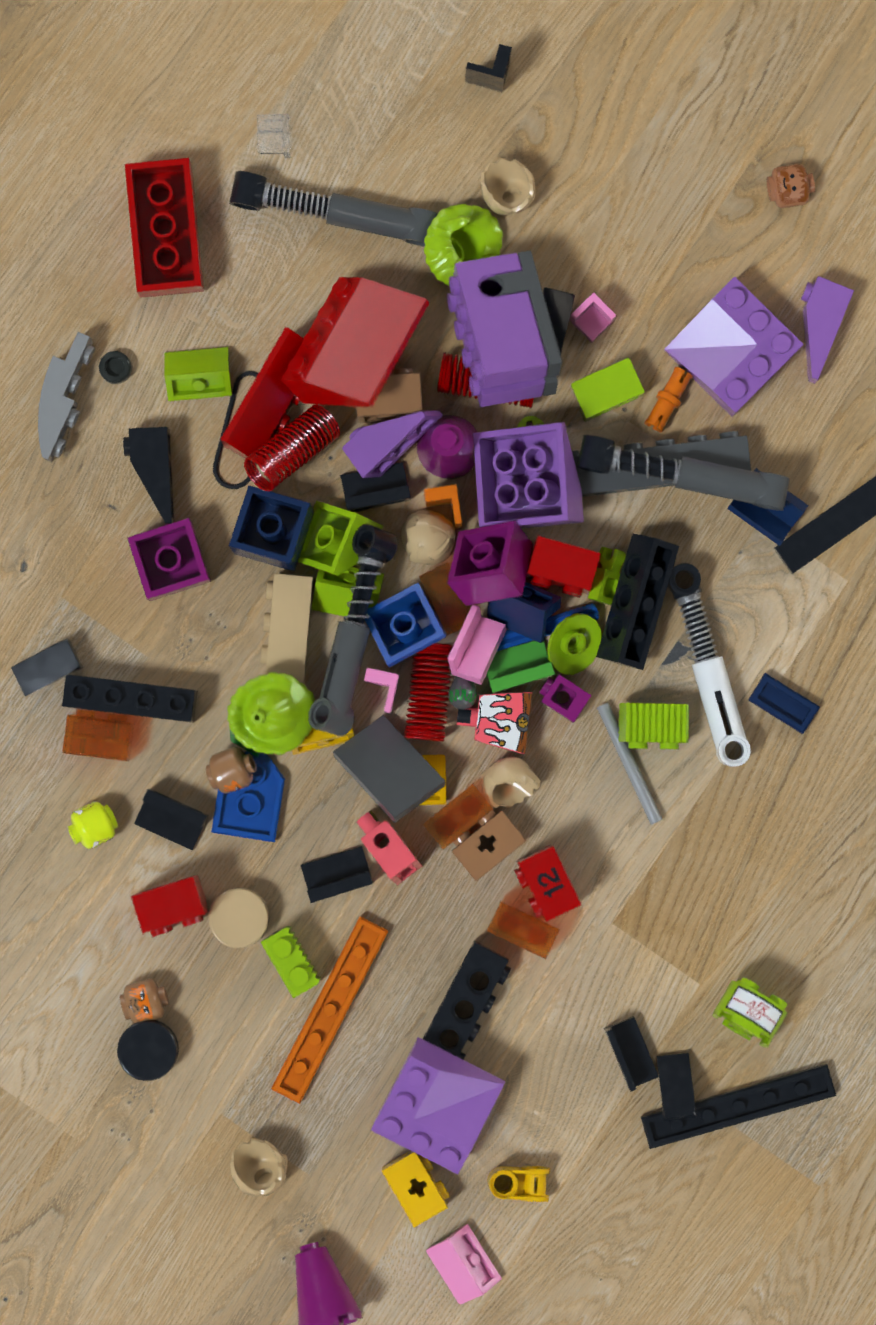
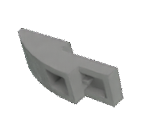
[38,332,95,463]

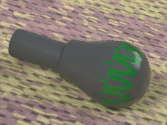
[448,676,477,710]

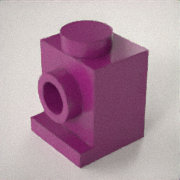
[539,675,592,723]

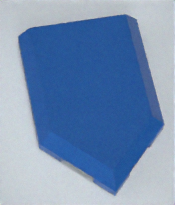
[211,751,285,843]

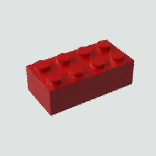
[124,158,204,298]

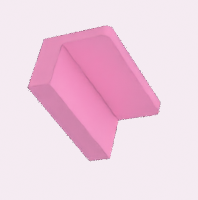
[448,604,507,685]
[364,668,399,714]
[426,1224,502,1304]

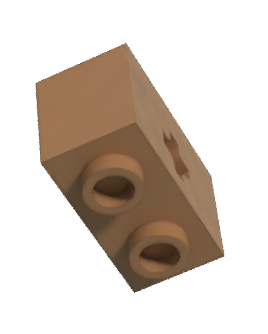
[451,809,526,881]

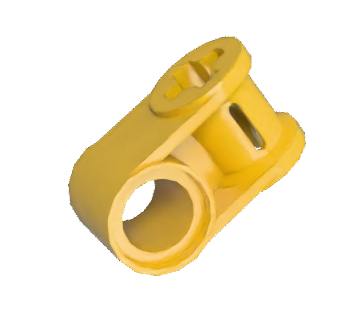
[487,1166,550,1202]

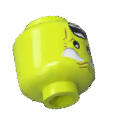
[67,801,118,849]

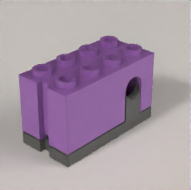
[447,250,562,407]

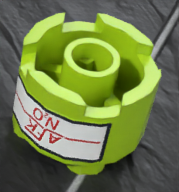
[712,977,788,1048]

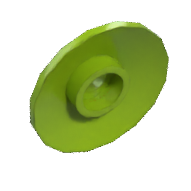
[547,613,602,675]

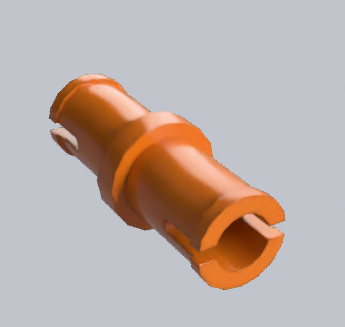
[644,367,693,433]

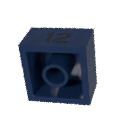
[229,485,314,572]

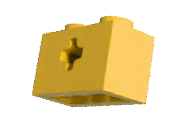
[382,1150,450,1228]

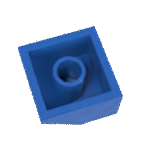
[365,582,446,667]

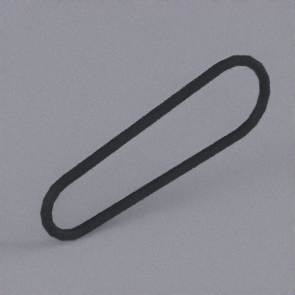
[213,371,258,489]

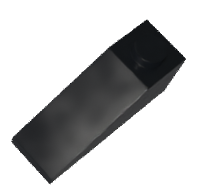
[123,427,174,525]

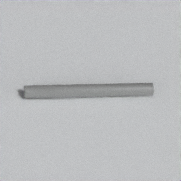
[597,703,662,824]

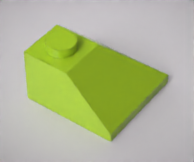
[298,500,383,576]

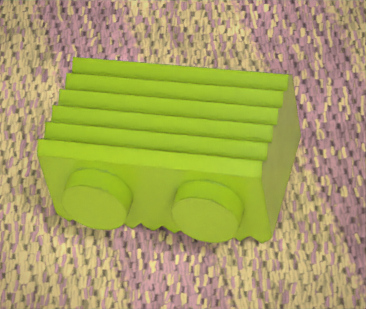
[618,703,689,749]
[261,926,321,998]

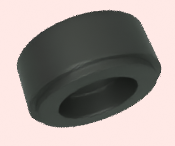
[99,351,132,384]

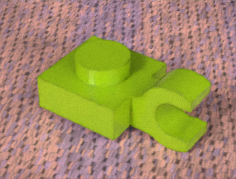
[588,546,626,606]

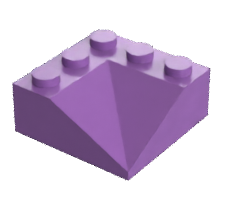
[664,276,804,417]
[473,423,584,529]
[371,1037,505,1174]

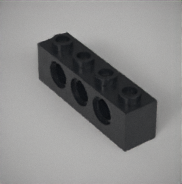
[596,533,679,670]
[62,674,198,723]
[423,941,511,1060]

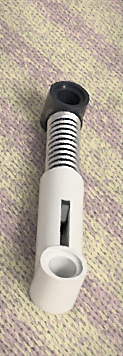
[668,563,751,767]

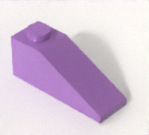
[801,276,854,383]
[342,410,443,478]

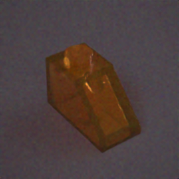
[419,562,470,636]

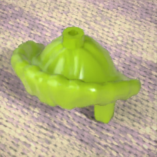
[424,204,503,286]
[227,672,315,755]

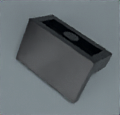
[465,44,512,92]
[340,462,411,512]
[134,789,209,850]
[300,846,373,903]
[604,1016,659,1092]

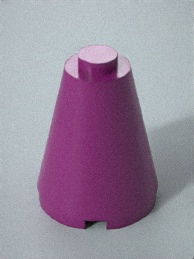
[417,415,477,479]
[295,1242,363,1325]

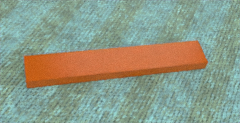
[271,916,389,1104]

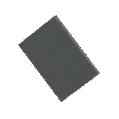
[333,715,445,823]

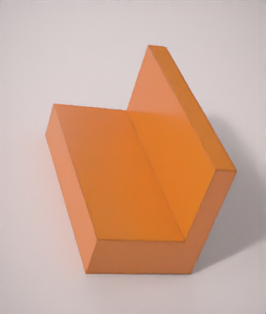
[424,484,462,529]

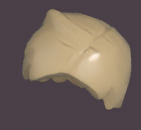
[480,158,536,215]
[401,509,456,566]
[480,757,541,808]
[230,1138,288,1196]

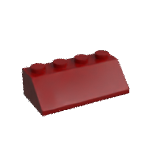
[221,326,303,465]

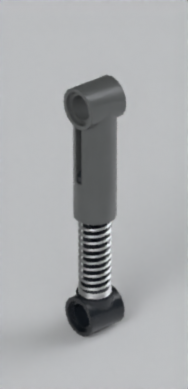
[229,171,438,247]

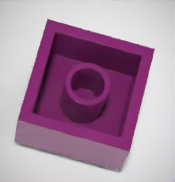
[127,518,211,601]
[447,521,533,606]

